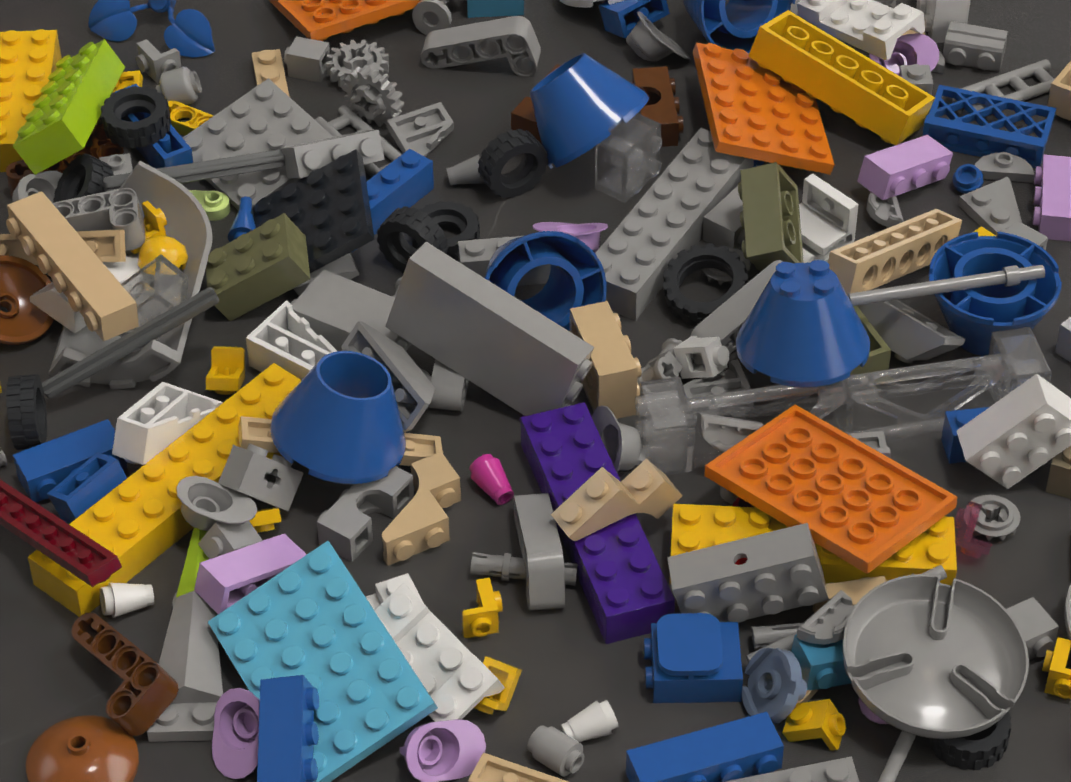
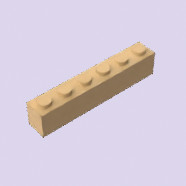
[6,191,139,341]

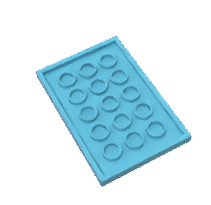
[208,541,438,782]

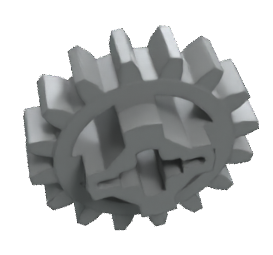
[326,40,389,87]
[342,65,404,127]

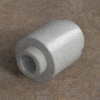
[527,725,584,777]

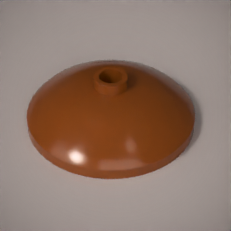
[0,255,54,345]
[26,715,139,782]

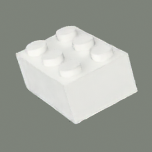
[957,374,1071,489]

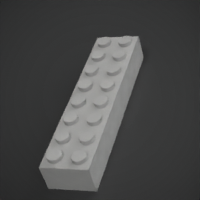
[595,128,754,321]

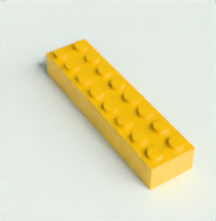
[669,504,957,586]

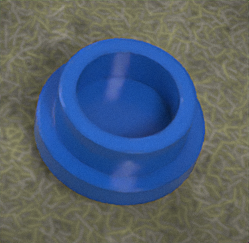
[953,164,984,193]

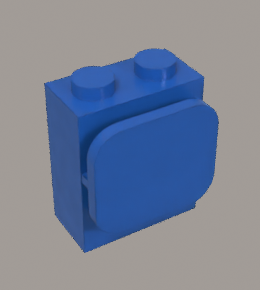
[644,613,743,703]

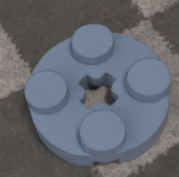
[742,647,807,723]

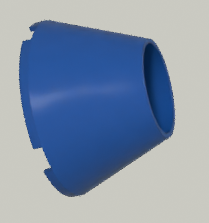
[683,0,795,53]
[530,53,649,169]
[485,231,607,331]
[929,232,1062,357]
[270,351,406,484]

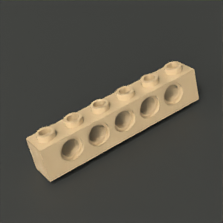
[828,209,962,296]

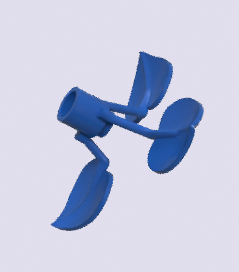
[88,0,215,57]

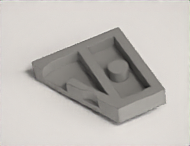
[387,102,454,157]
[958,177,1022,236]
[681,359,754,415]

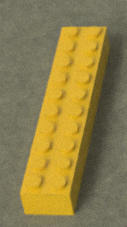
[28,363,301,617]

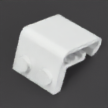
[799,174,858,263]

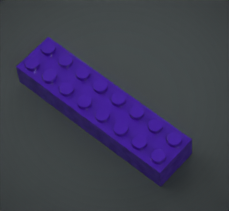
[520,402,675,644]

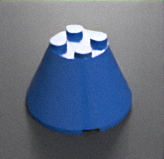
[736,260,870,387]

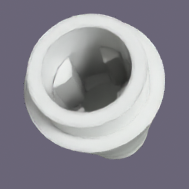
[100,582,154,618]
[561,700,619,742]

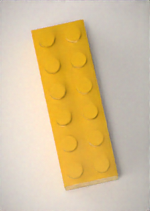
[748,10,935,145]
[0,29,61,172]

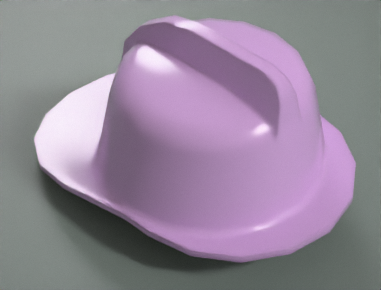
[869,33,939,76]
[532,222,608,253]
[212,688,260,779]
[399,719,486,782]

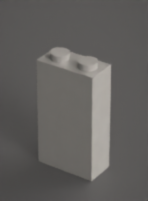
[291,270,412,351]

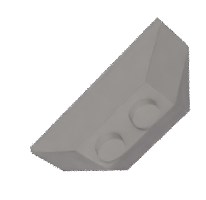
[858,287,965,363]
[341,321,436,432]

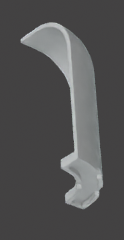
[49,161,212,389]

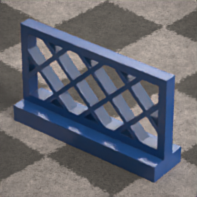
[923,85,1056,168]

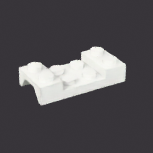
[797,0,925,61]
[375,583,505,722]

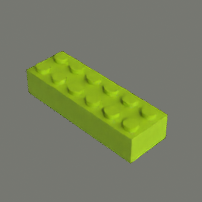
[13,39,125,175]

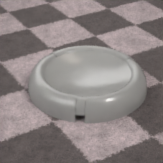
[842,574,1029,739]

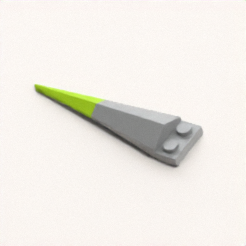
[147,527,223,742]

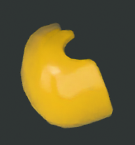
[137,235,188,276]

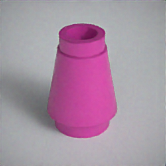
[469,454,514,505]

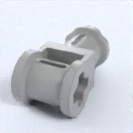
[637,338,683,396]

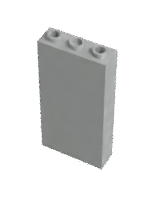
[385,242,594,416]

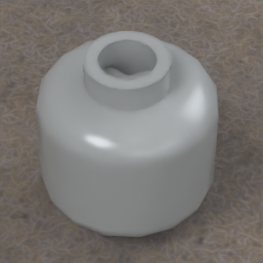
[156,66,202,105]

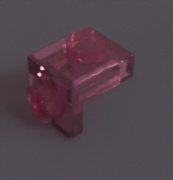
[954,501,992,558]

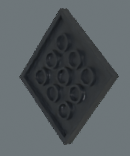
[253,149,375,273]

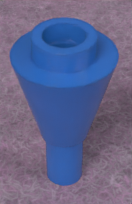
[227,196,256,242]

